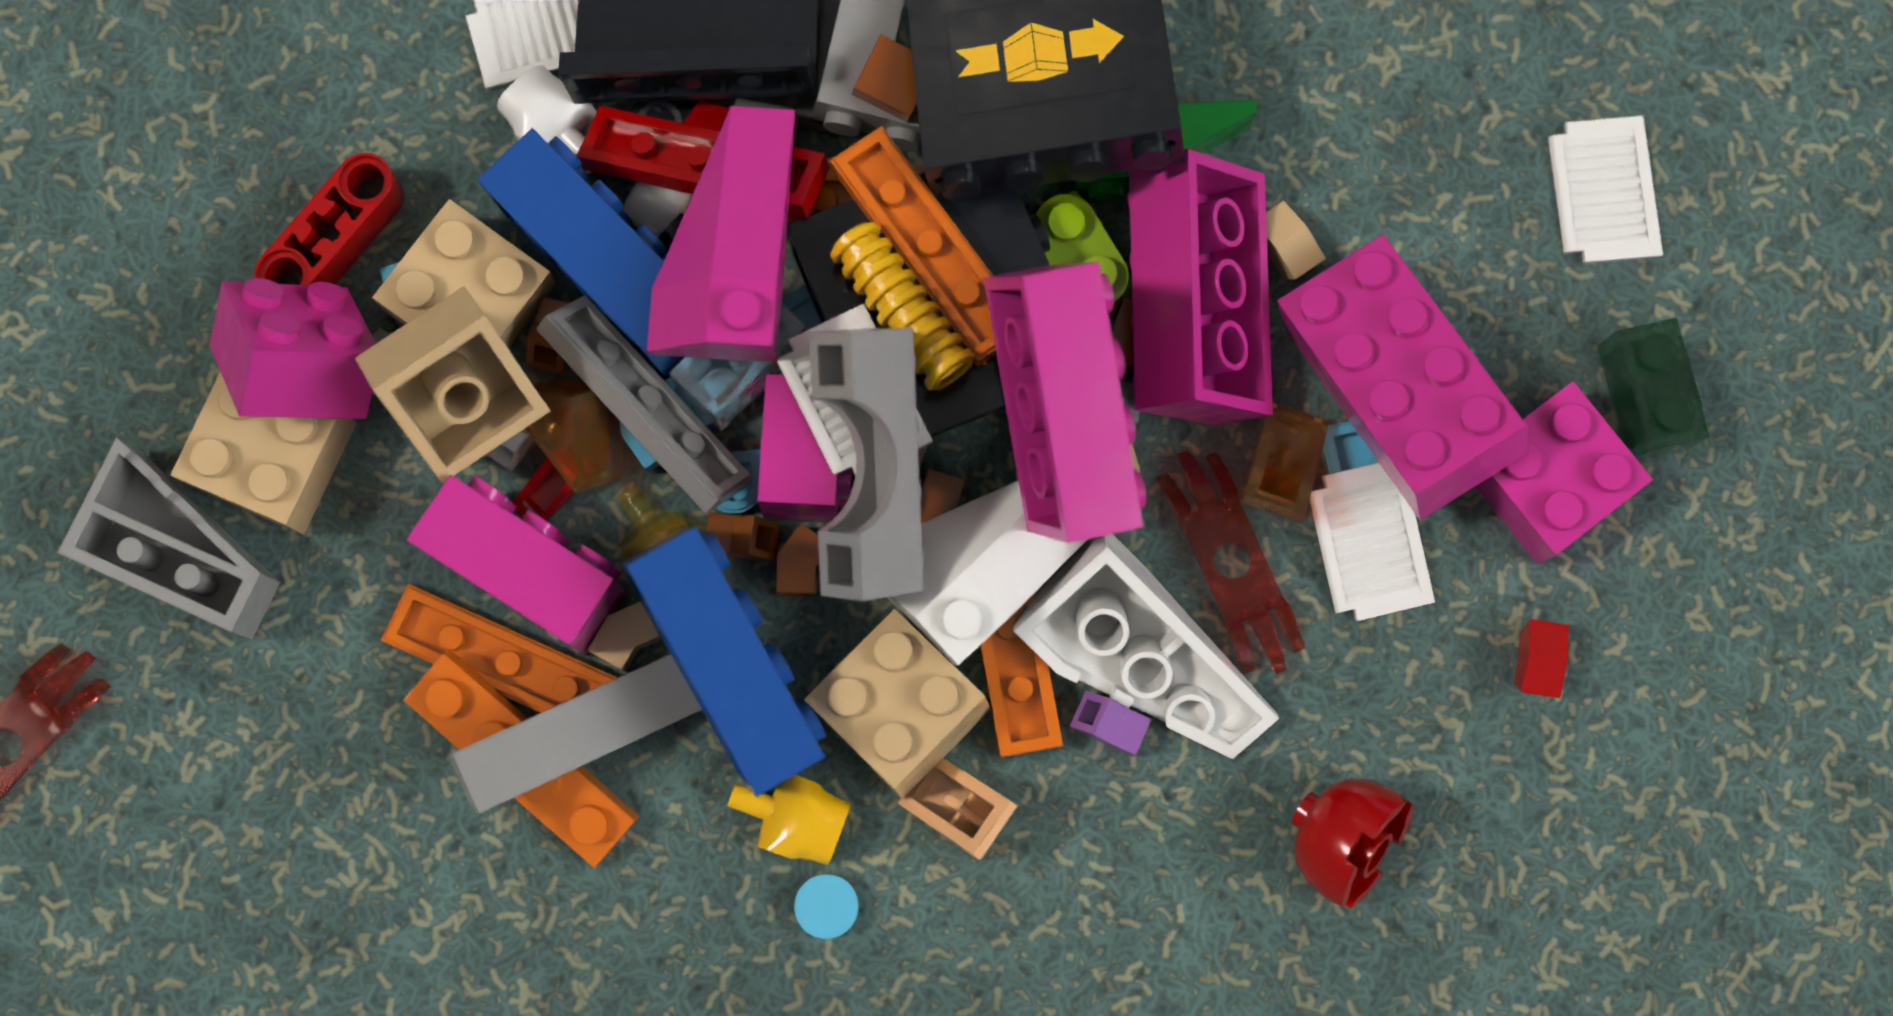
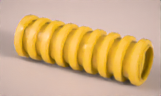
[830,222,975,390]

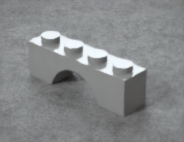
[809,328,924,601]

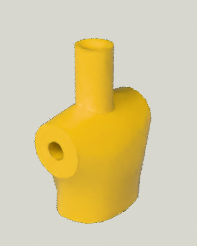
[727,775,851,866]

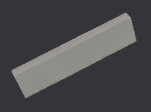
[536,296,753,514]
[448,654,702,815]

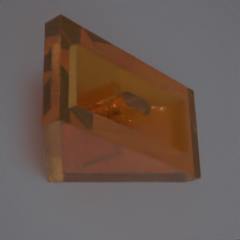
[525,379,624,493]
[1238,403,1329,523]

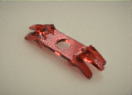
[1156,450,1305,675]
[0,643,111,805]

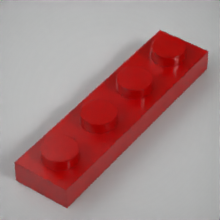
[576,106,830,220]

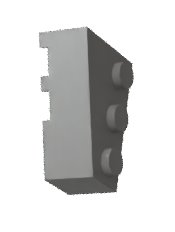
[57,437,280,639]

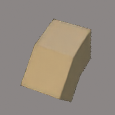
[1266,200,1326,280]
[588,601,662,672]

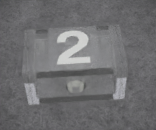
[670,304,807,431]

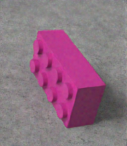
[1128,149,1273,425]
[1277,234,1528,521]
[983,262,1146,543]

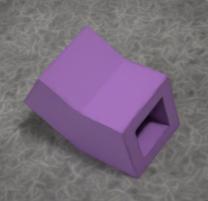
[1070,691,1152,757]

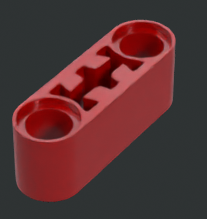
[254,153,404,285]

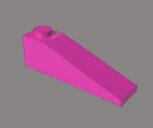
[647,106,795,363]

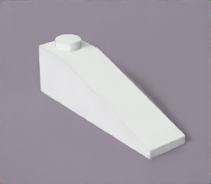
[887,481,1088,665]
[1013,534,1279,759]

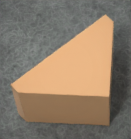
[897,758,1017,860]

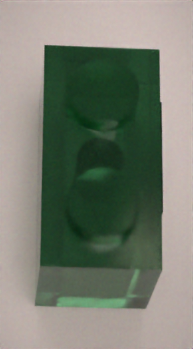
[1597,318,1710,461]

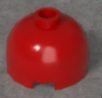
[1292,778,1414,909]

